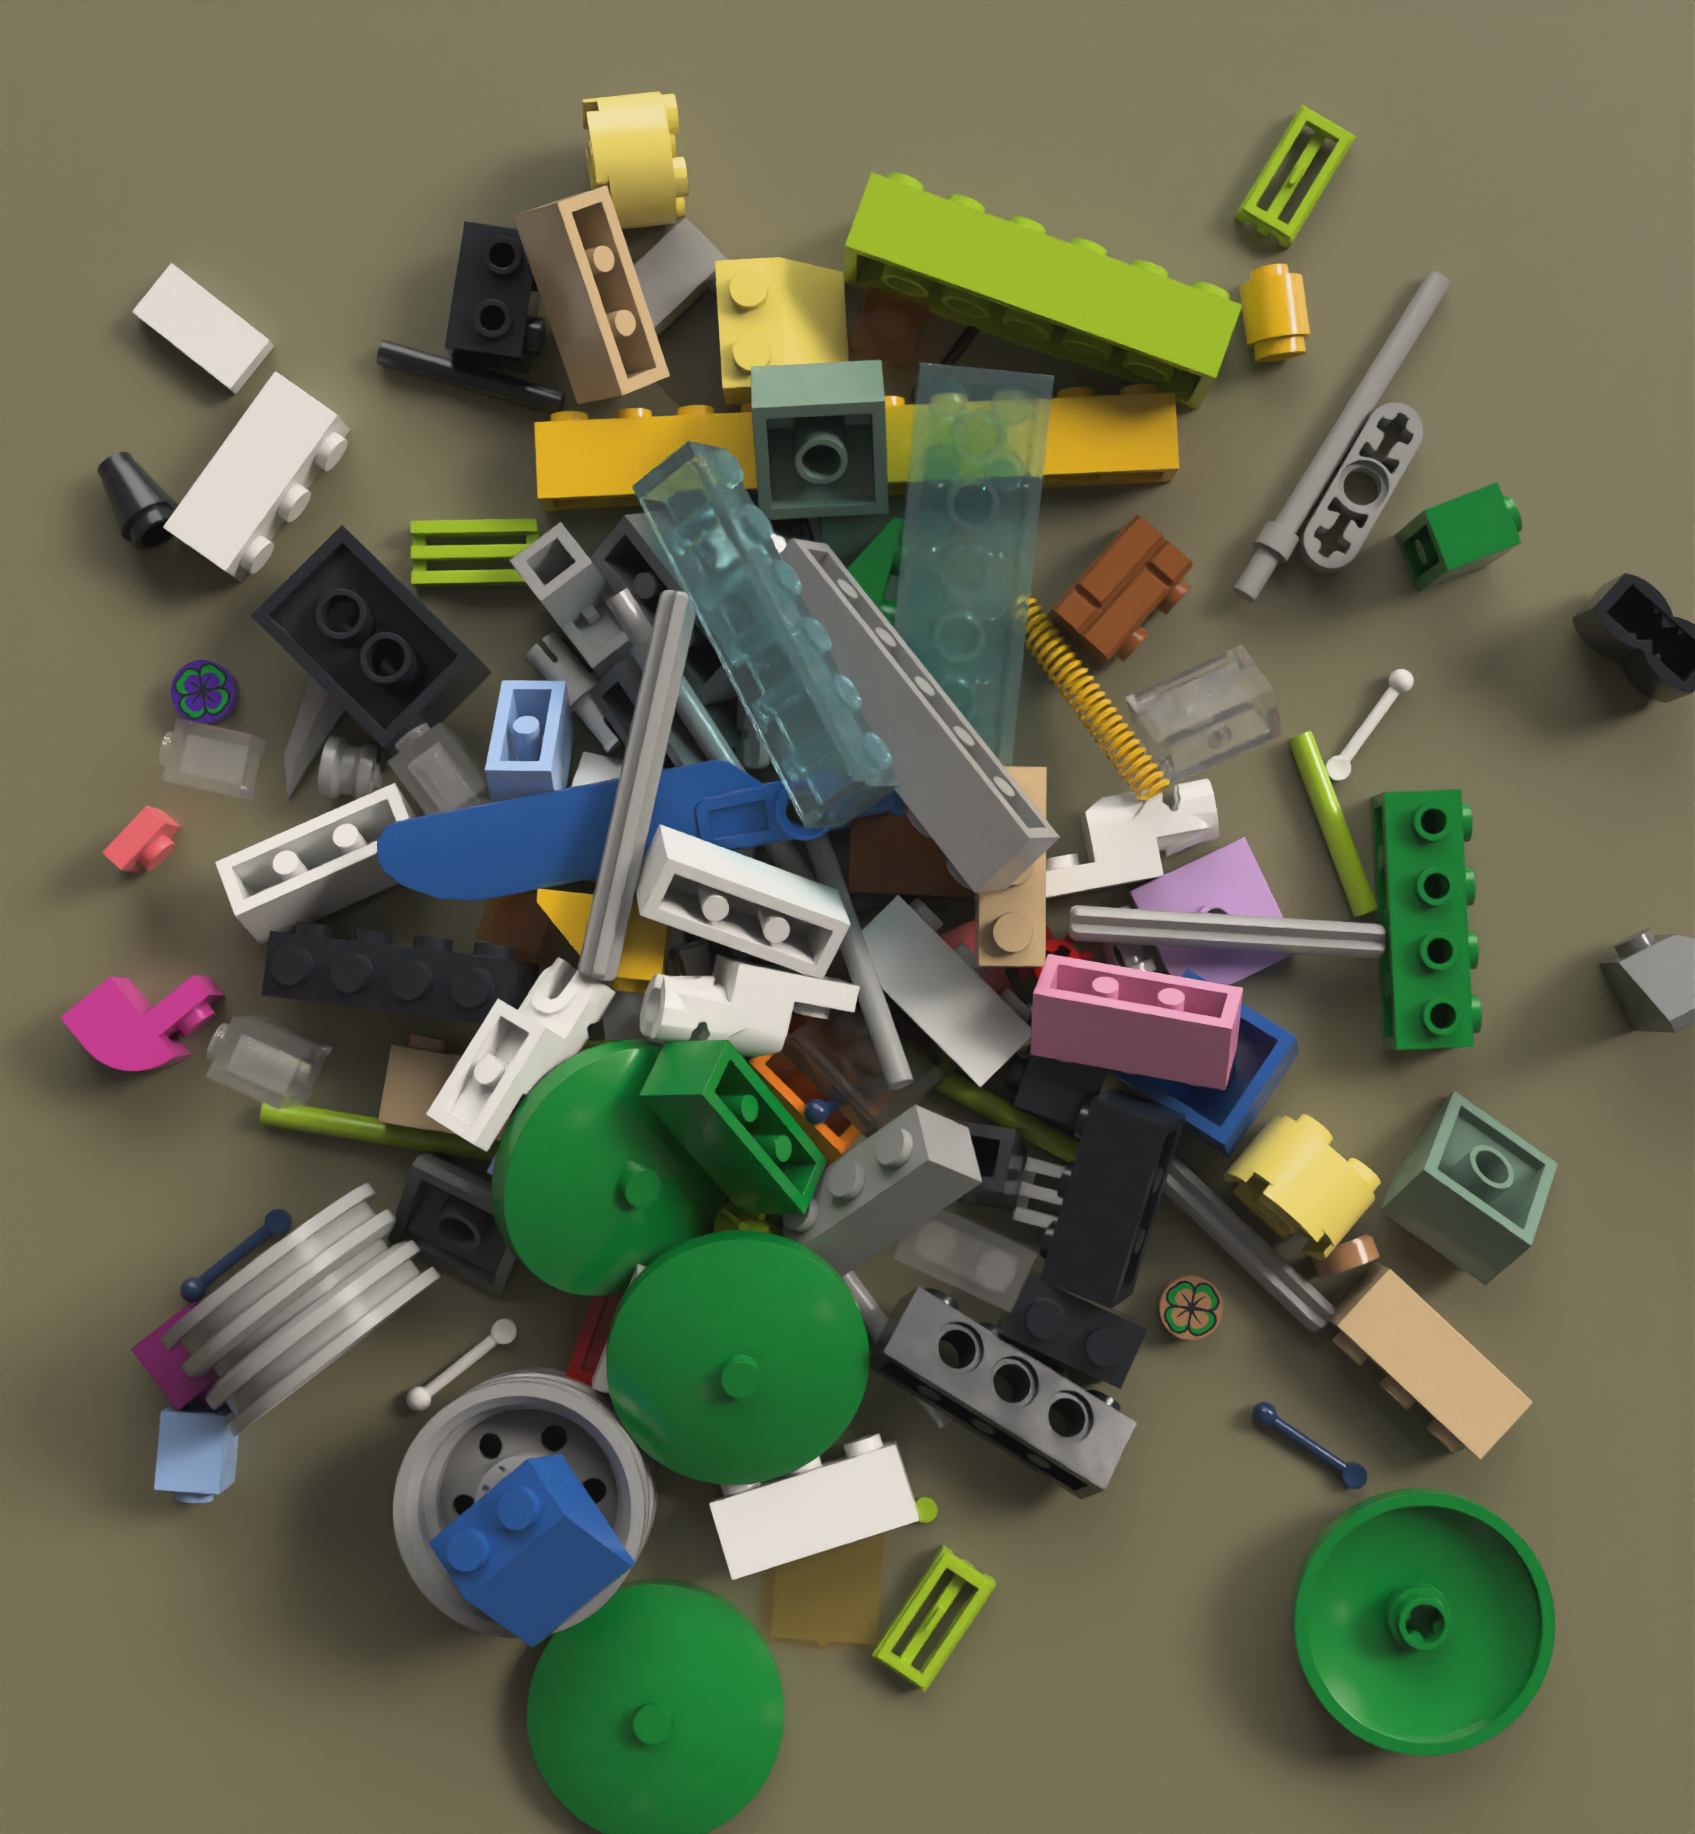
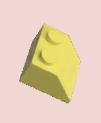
[715,257,849,407]

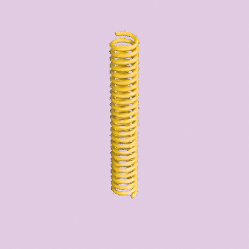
[1003,590,1170,800]

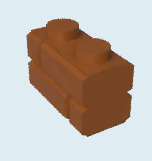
[1048,514,1193,666]

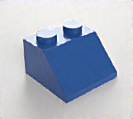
[1115,969,1299,1158]
[428,1454,636,1647]

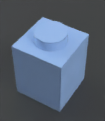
[154,1402,239,1503]

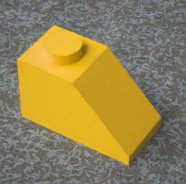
[536,889,672,993]

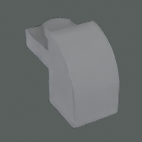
[510,522,633,679]

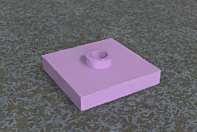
[1128,837,1294,985]

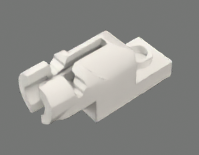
[1046,779,1219,899]
[640,954,860,1057]
[426,957,616,1152]

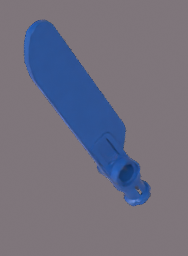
[377,760,905,901]

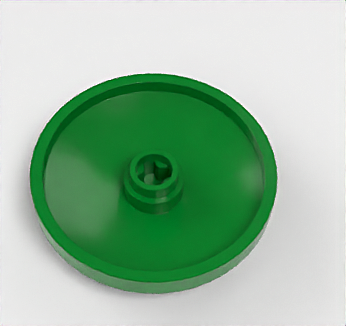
[491,1039,726,1296]
[606,1230,870,1485]
[1290,1488,1555,1756]
[527,1578,785,1834]

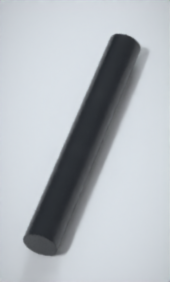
[377,340,565,415]

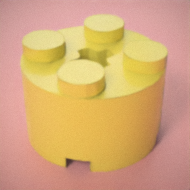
[582,91,689,229]
[1223,1114,1381,1260]

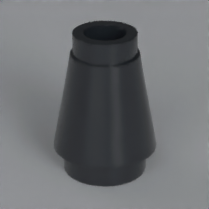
[97,452,178,550]

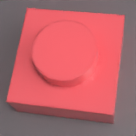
[102,806,182,874]

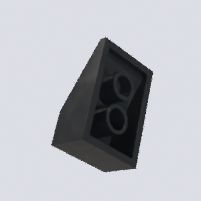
[251,525,492,762]

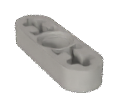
[1298,403,1424,574]

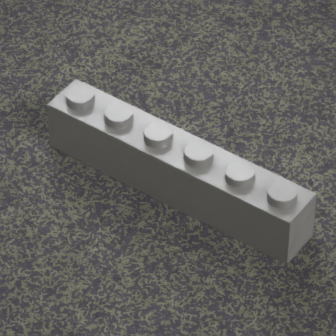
[743,538,1060,893]

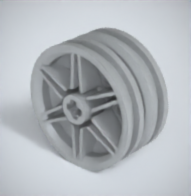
[160,1183,441,1437]
[393,1367,658,1639]

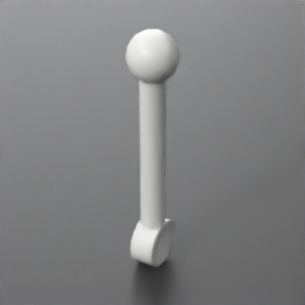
[1325,669,1414,781]
[406,1318,518,1412]

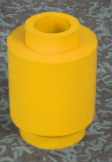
[1239,264,1310,363]

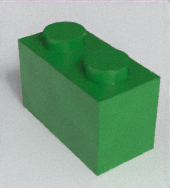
[1395,481,1522,593]

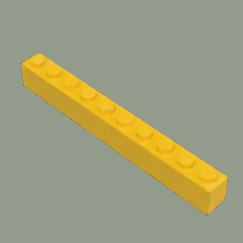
[534,384,1179,511]

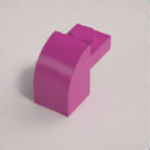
[60,975,225,1071]

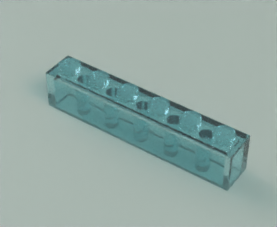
[632,441,900,828]

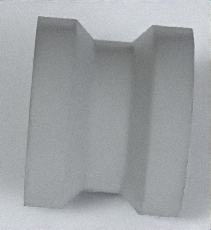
[318,735,385,800]

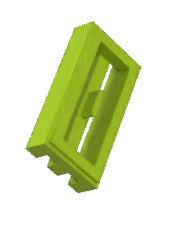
[1234,105,1356,249]
[410,519,540,587]
[871,1544,996,1692]

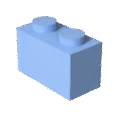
[485,680,574,802]

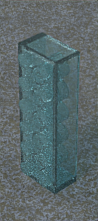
[892,363,1054,766]

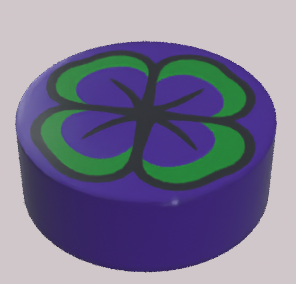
[171,660,239,725]

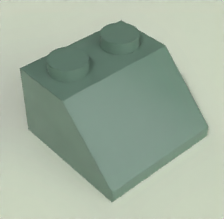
[751,360,889,520]
[1380,1091,1558,1285]

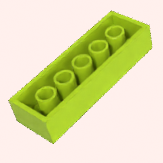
[845,172,1243,409]

